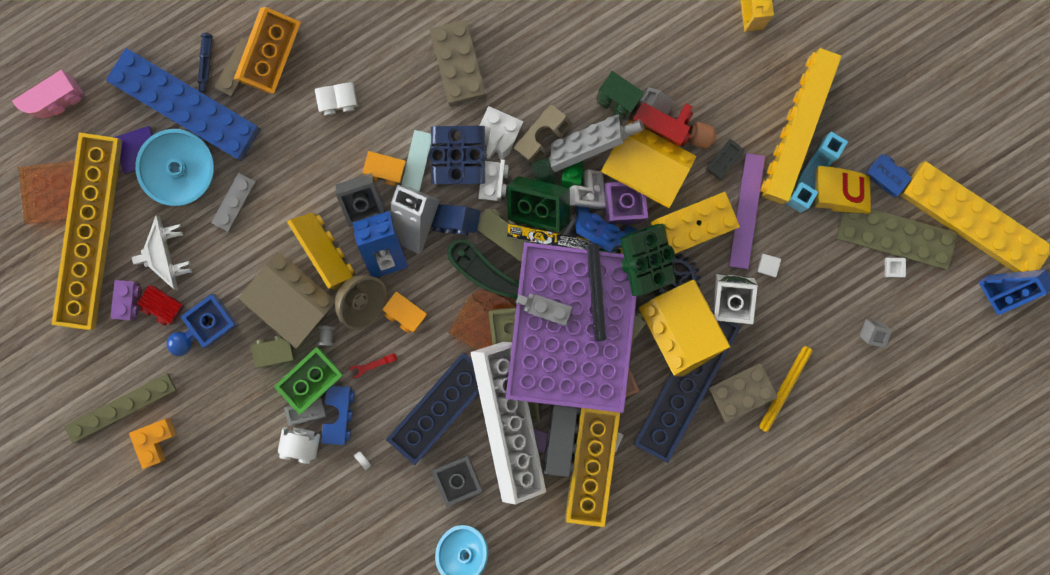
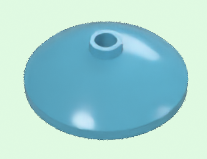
[435,525,488,575]

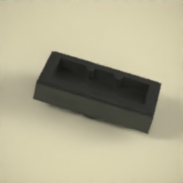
[706,139,745,181]

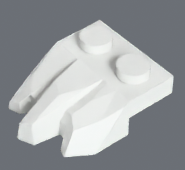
[474,106,523,160]

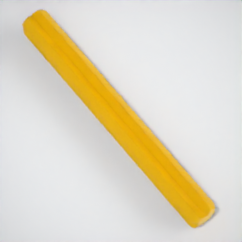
[759,346,813,432]

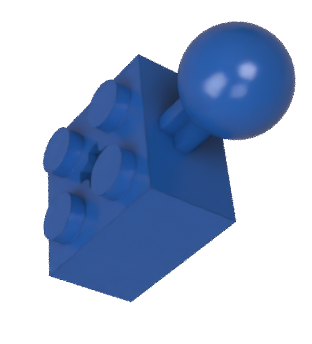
[166,294,238,356]

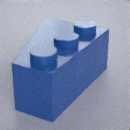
[979,269,1050,315]

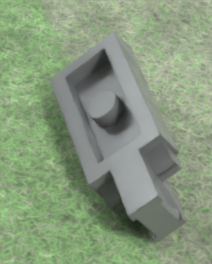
[516,294,572,326]

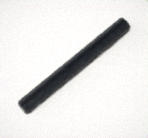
[587,243,606,341]

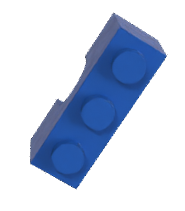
[321,385,355,445]

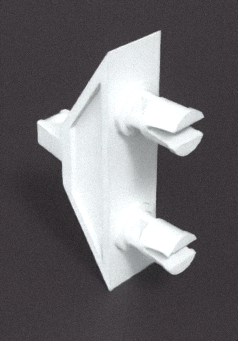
[132,215,192,290]

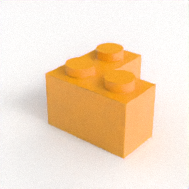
[129,418,177,469]

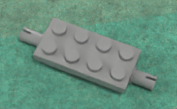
[536,114,644,175]

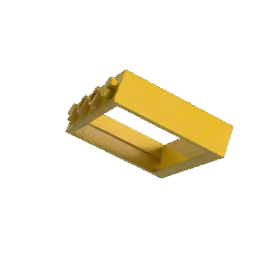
[740,0,774,32]

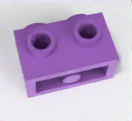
[111,280,141,321]

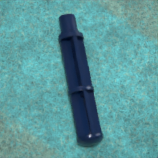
[197,33,213,92]

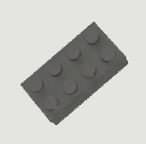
[542,404,581,477]

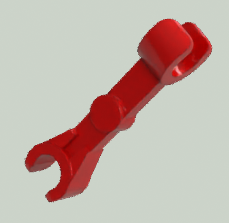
[350,353,397,378]

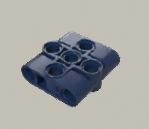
[429,126,487,184]

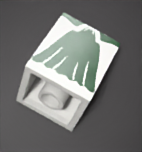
[714,274,758,324]

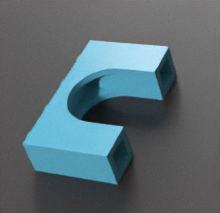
[785,132,848,213]

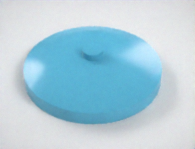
[135,129,214,206]

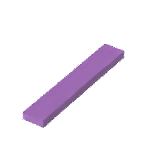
[728,153,765,270]

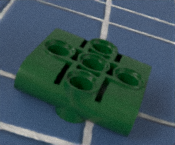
[620,224,676,296]

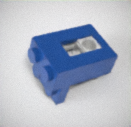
[353,211,408,278]

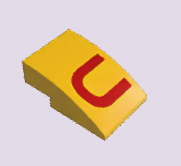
[815,166,871,214]

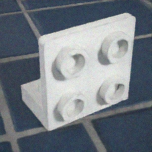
[478,159,509,202]

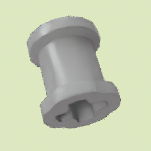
[317,326,335,346]

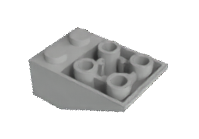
[391,185,440,254]

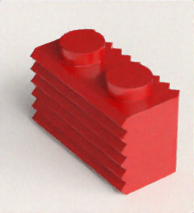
[137,285,185,326]

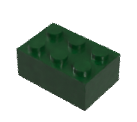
[596,71,644,120]
[507,176,570,232]

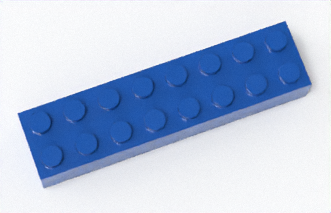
[106,48,261,162]

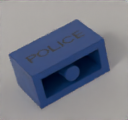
[864,154,912,198]

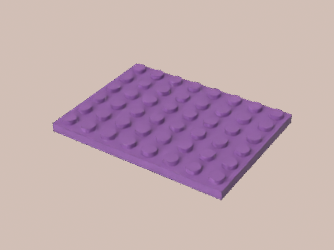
[506,242,637,413]

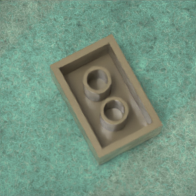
[708,362,778,423]

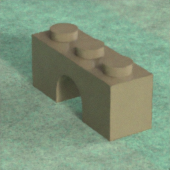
[514,105,573,167]

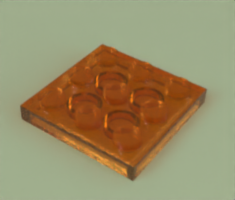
[18,161,75,224]

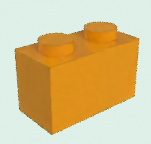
[363,151,407,187]
[382,291,428,334]

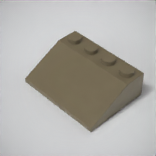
[238,252,335,349]

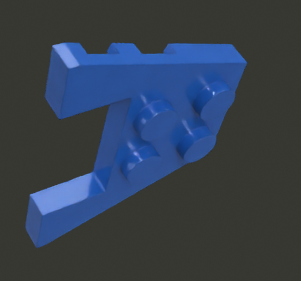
[575,206,638,253]

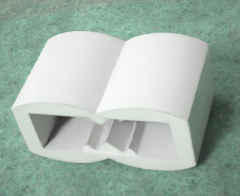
[315,82,358,116]

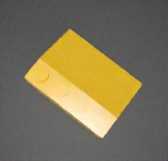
[601,120,697,208]
[287,212,355,290]
[639,279,731,376]

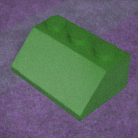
[274,347,343,415]

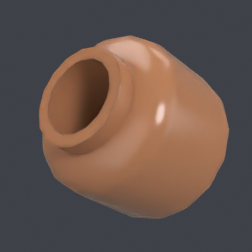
[688,122,717,149]

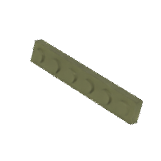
[64,373,177,443]

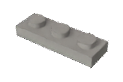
[211,173,256,232]

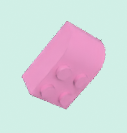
[12,70,84,119]

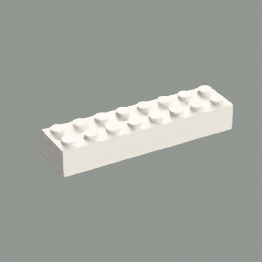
[471,342,546,505]

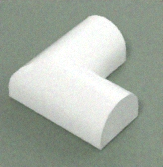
[570,169,606,210]

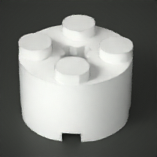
[278,427,320,464]

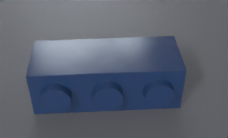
[431,204,481,236]

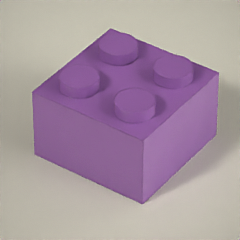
[604,182,648,225]

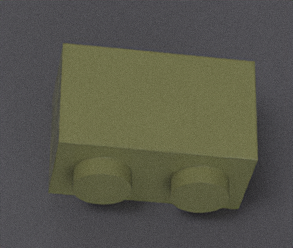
[251,335,296,368]

